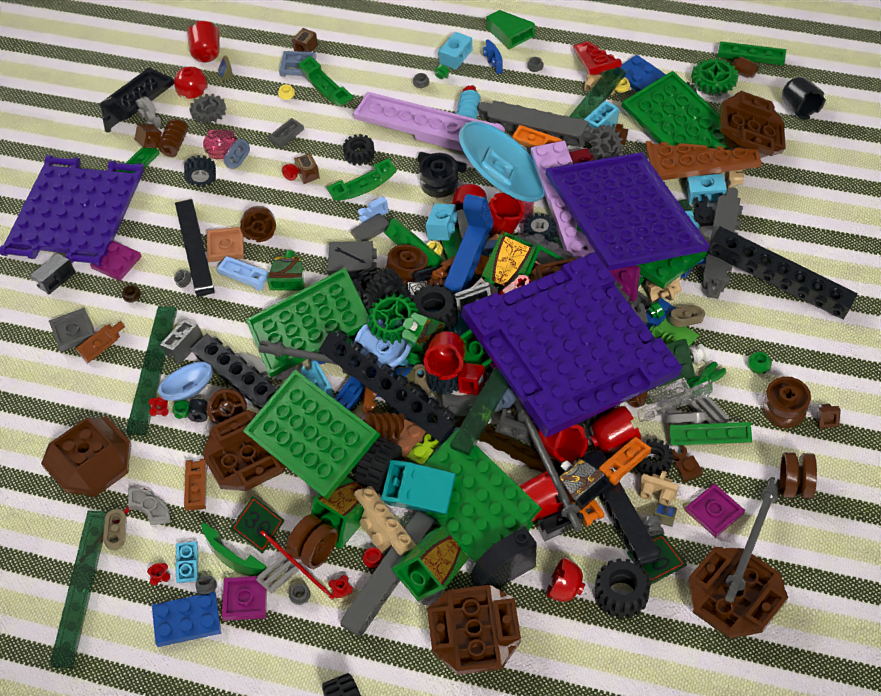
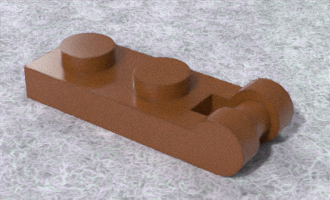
[184,459,208,511]

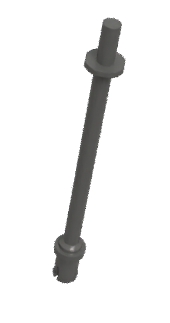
[259,340,396,372]
[513,397,583,531]
[725,477,781,602]

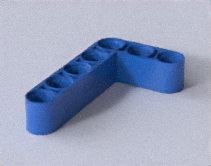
[444,194,493,295]

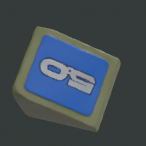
[218,55,233,81]
[389,367,415,383]
[653,503,677,527]

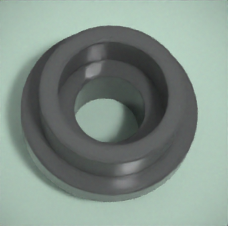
[527,57,544,72]
[413,73,429,88]
[174,270,192,288]
[196,575,217,594]
[289,584,311,605]

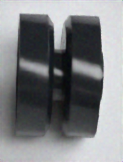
[419,153,459,198]

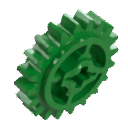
[691,58,739,95]

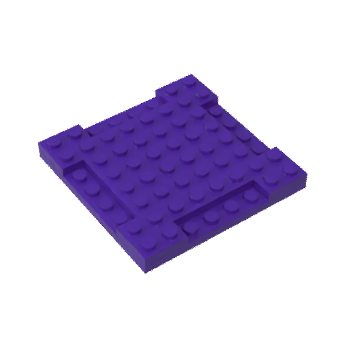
[461,252,683,438]

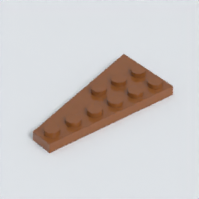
[646,141,762,180]

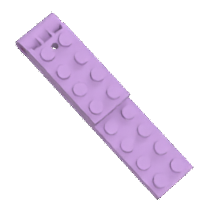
[353,92,505,152]
[531,141,598,259]

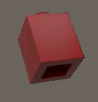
[458,363,485,396]

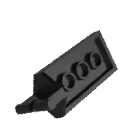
[100,67,174,133]

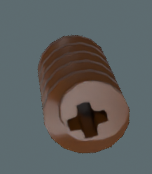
[157,119,189,157]
[360,412,405,439]

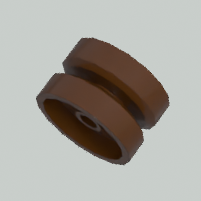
[385,244,428,286]
[763,376,811,428]
[780,452,817,499]
[286,514,338,569]

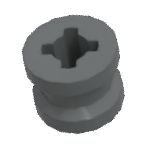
[642,515,665,538]

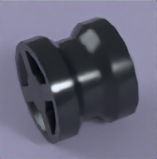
[188,399,208,422]

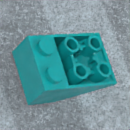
[381,460,456,515]

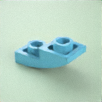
[175,541,199,584]

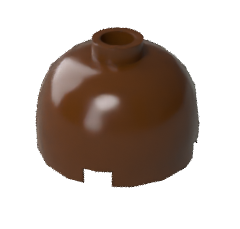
[240,206,276,243]
[207,388,247,424]

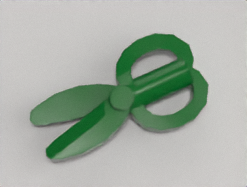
[685,362,726,394]

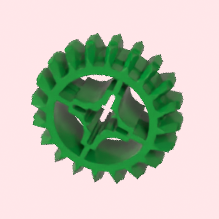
[367,293,419,345]

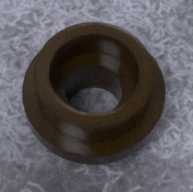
[122,285,141,303]

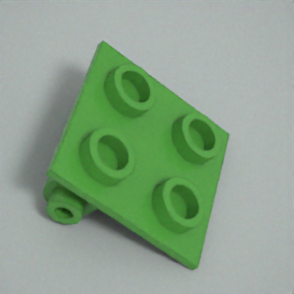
[649,316,699,347]

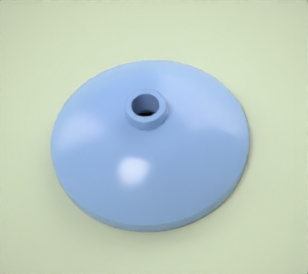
[355,318,411,370]
[158,362,213,401]

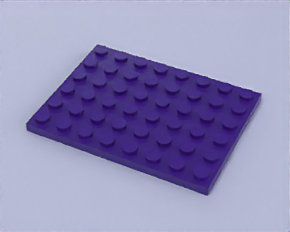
[545,152,709,271]

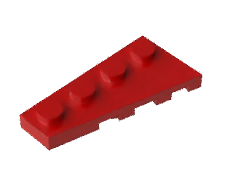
[573,41,622,75]

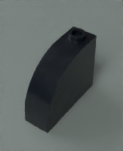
[471,526,537,589]

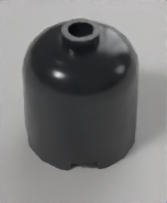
[782,76,826,120]

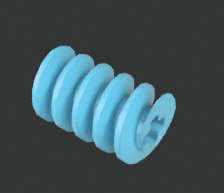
[456,90,481,119]

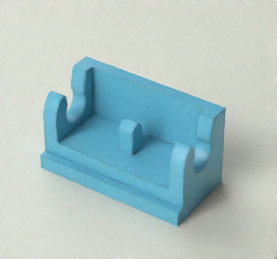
[301,360,334,399]

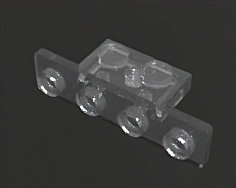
[637,378,713,422]

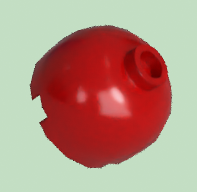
[174,66,208,99]
[546,557,585,602]

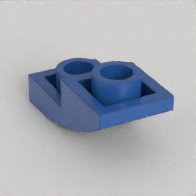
[483,39,503,74]

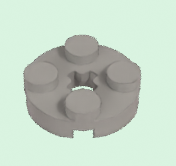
[136,96,161,128]

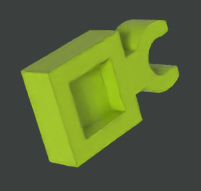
[406,434,440,466]

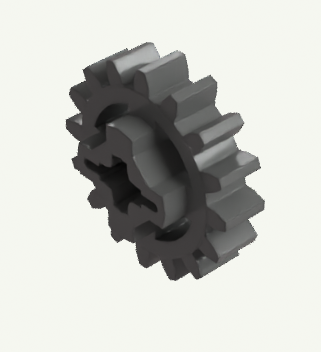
[189,94,227,125]
[589,125,624,160]

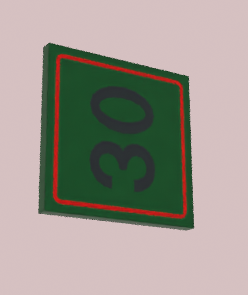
[229,496,285,554]
[627,533,687,585]

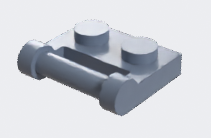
[279,51,316,77]

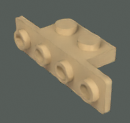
[354,486,416,555]

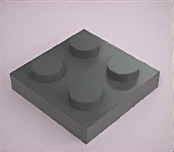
[49,308,94,352]

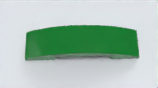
[298,55,354,107]
[326,158,397,201]
[201,522,268,577]

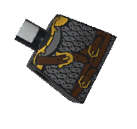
[560,459,611,510]

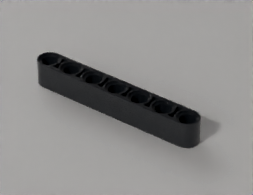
[175,199,215,297]
[580,449,660,567]

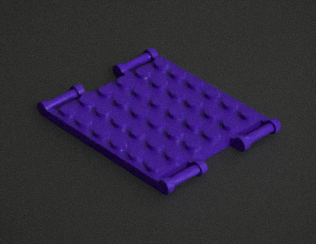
[0,155,144,266]

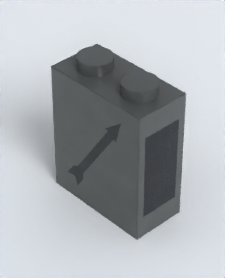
[328,241,377,281]

